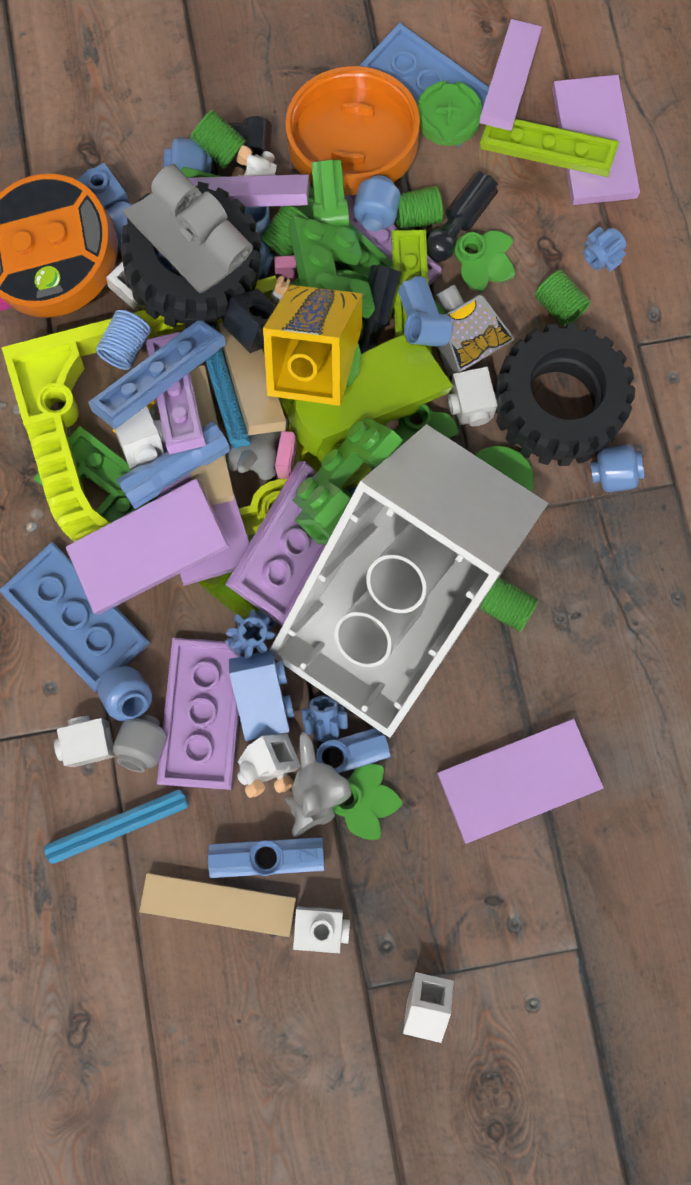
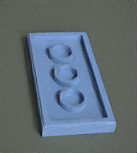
[359,22,489,147]
[0,542,151,694]

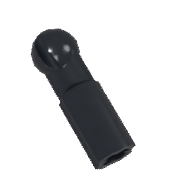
[426,171,498,262]
[358,265,402,354]

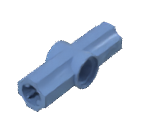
[208,837,325,878]

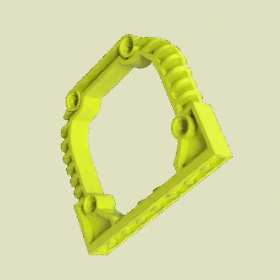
[1,276,322,544]

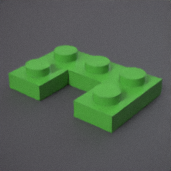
[288,216,375,318]
[292,417,403,529]
[33,426,157,523]

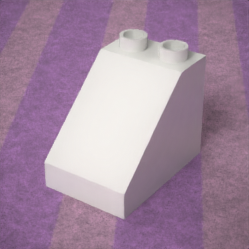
[269,424,549,738]

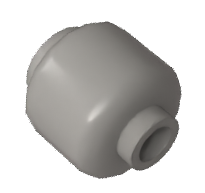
[112,714,167,773]

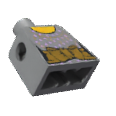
[436,284,514,376]

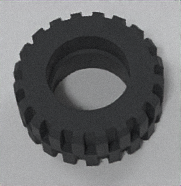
[121,181,261,329]
[494,323,635,466]

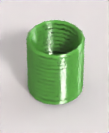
[190,109,246,169]
[396,185,443,230]
[260,206,310,256]
[534,270,591,327]
[479,576,539,632]

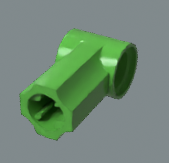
[311,160,349,228]

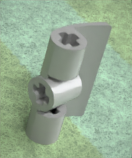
[123,164,253,293]

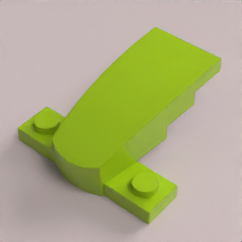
[279,334,453,490]

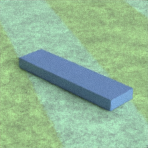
[88,320,226,429]

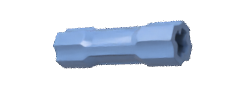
[116,421,231,509]

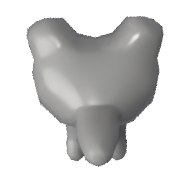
[226,416,289,480]
[285,732,351,837]

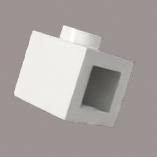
[448,367,498,426]
[115,406,165,470]
[54,716,116,767]
[293,906,350,953]
[403,972,454,1043]

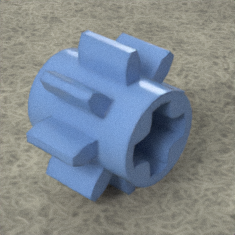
[583,227,626,272]
[226,610,275,658]
[302,695,348,742]

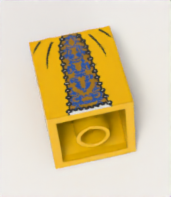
[263,285,362,406]

